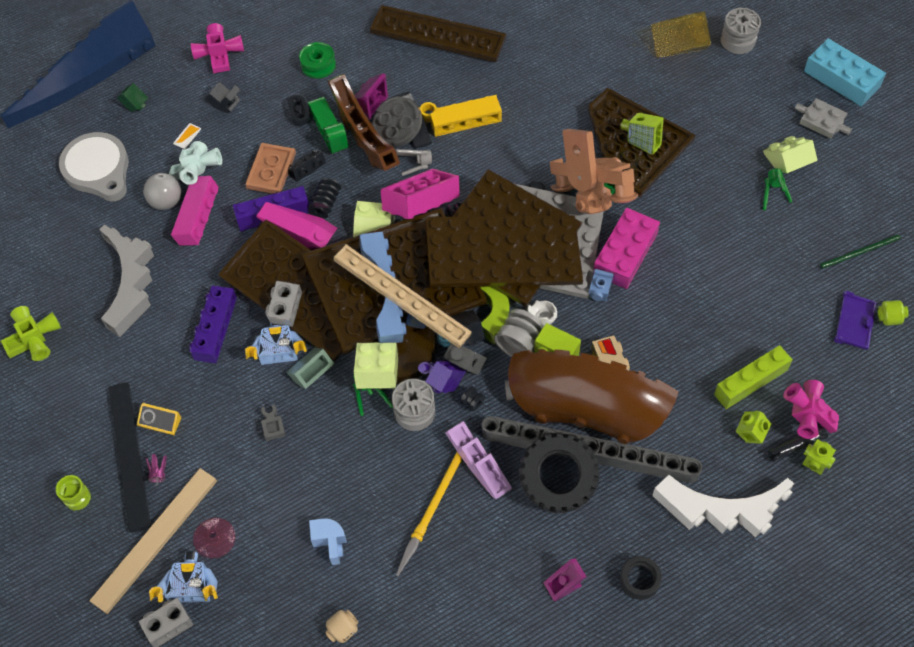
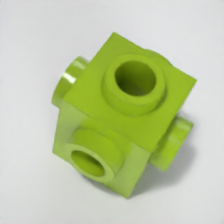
[736,411,771,443]
[802,439,836,475]

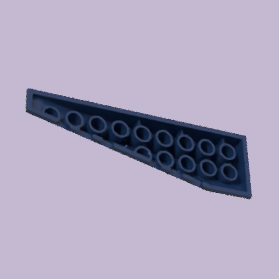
[0,0,155,128]

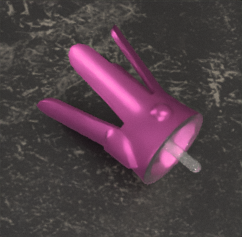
[146,454,167,486]

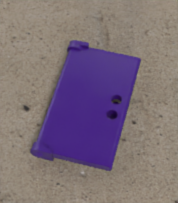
[834,291,877,350]

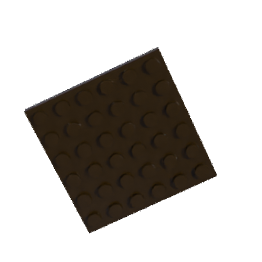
[453,169,583,308]

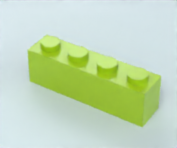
[714,345,793,409]

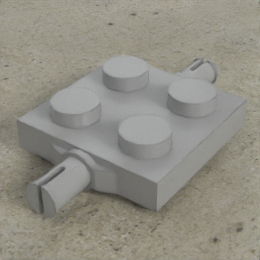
[795,98,852,139]

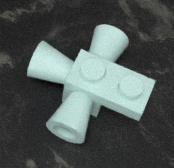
[169,141,222,185]

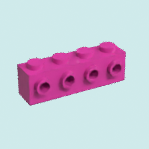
[171,176,219,246]

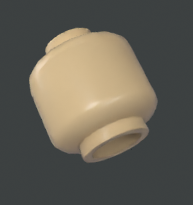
[326,610,358,643]

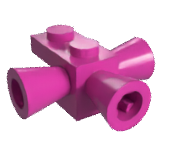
[191,23,244,73]
[783,380,839,439]

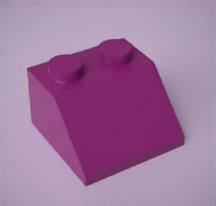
[355,73,388,120]

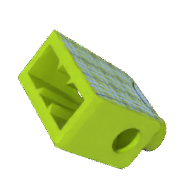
[620,113,664,155]

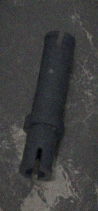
[768,426,828,462]

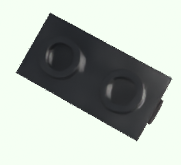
[289,150,326,182]

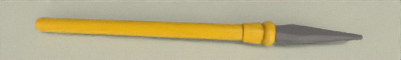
[396,452,462,576]

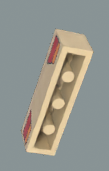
[591,335,630,370]

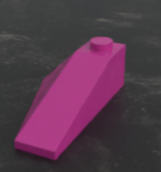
[256,202,337,251]

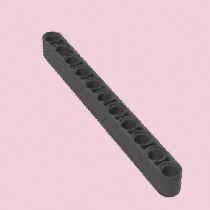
[482,416,702,483]

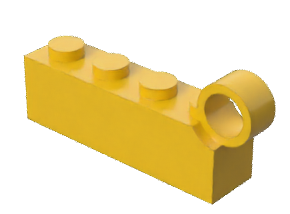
[420,95,502,137]

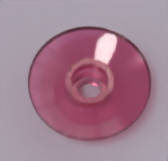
[194,518,236,558]

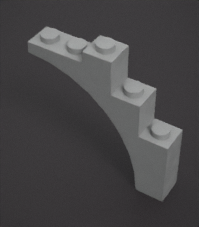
[99,225,154,337]

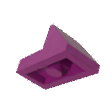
[543,558,586,601]

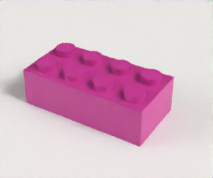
[381,169,460,219]
[593,208,660,290]

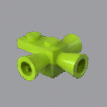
[1,306,61,361]

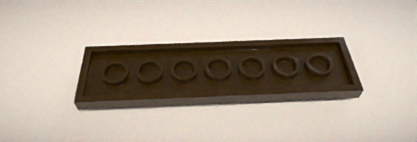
[370,5,506,62]

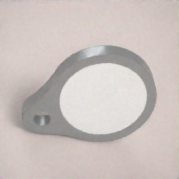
[59,132,129,201]

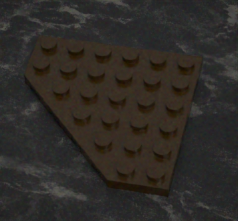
[588,88,696,198]

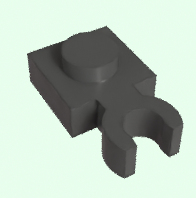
[261,404,286,441]

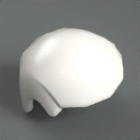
[527,300,557,325]

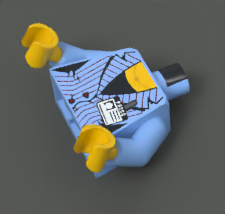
[245,323,307,365]
[149,551,218,602]

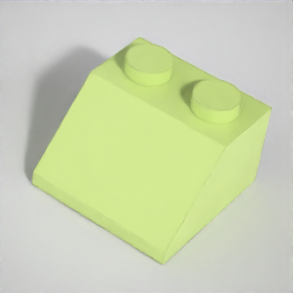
[353,201,395,237]

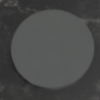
[372,96,422,147]

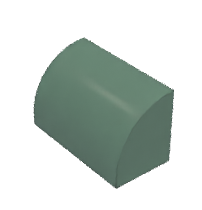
[286,347,334,389]

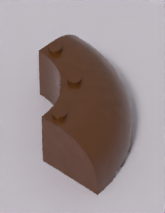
[508,349,679,444]

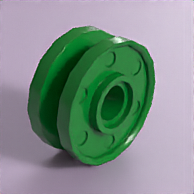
[299,42,336,79]

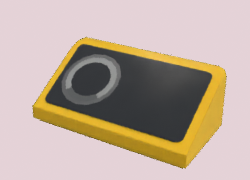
[137,403,181,435]

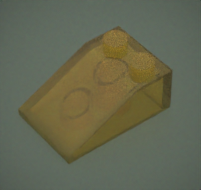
[651,12,711,58]

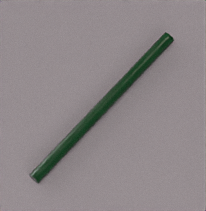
[820,234,901,269]

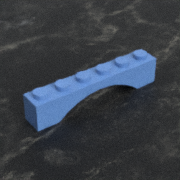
[360,232,406,343]

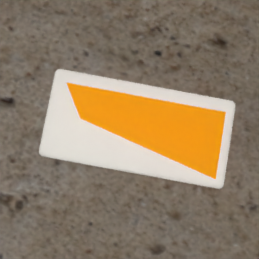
[173,123,201,149]

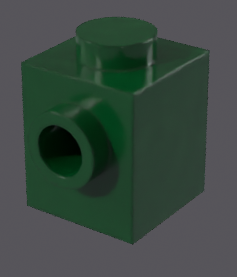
[116,83,148,113]

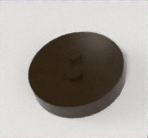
[376,326,436,384]

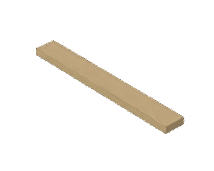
[334,245,471,349]
[90,468,217,614]

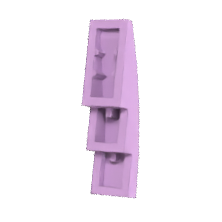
[445,421,512,499]

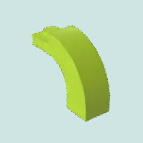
[481,286,509,345]

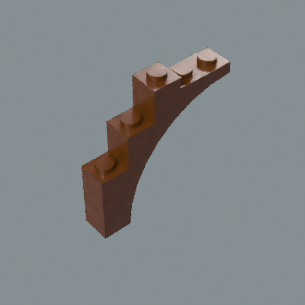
[327,73,400,171]

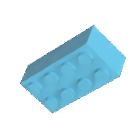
[804,38,886,106]

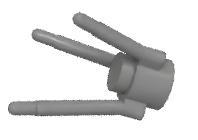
[396,149,432,176]

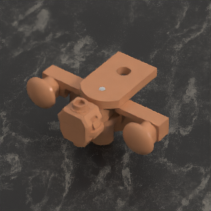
[550,129,638,214]

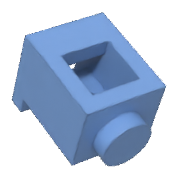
[589,269,614,302]

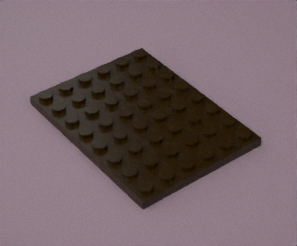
[302,208,487,354]

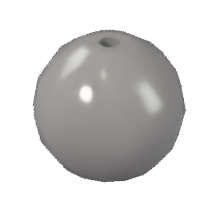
[143,173,181,210]

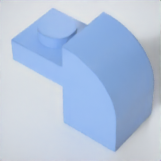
[309,519,347,565]

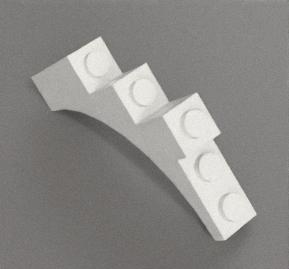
[652,475,794,538]

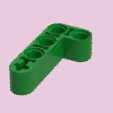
[307,96,348,154]

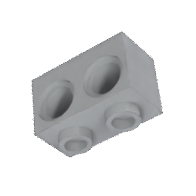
[266,281,302,327]
[139,598,194,647]

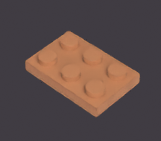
[245,143,296,194]

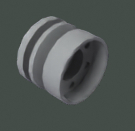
[721,8,761,54]
[494,309,544,357]
[392,379,435,431]

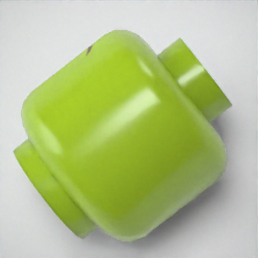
[878,300,908,326]

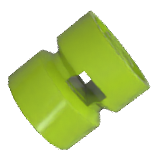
[56,475,91,511]

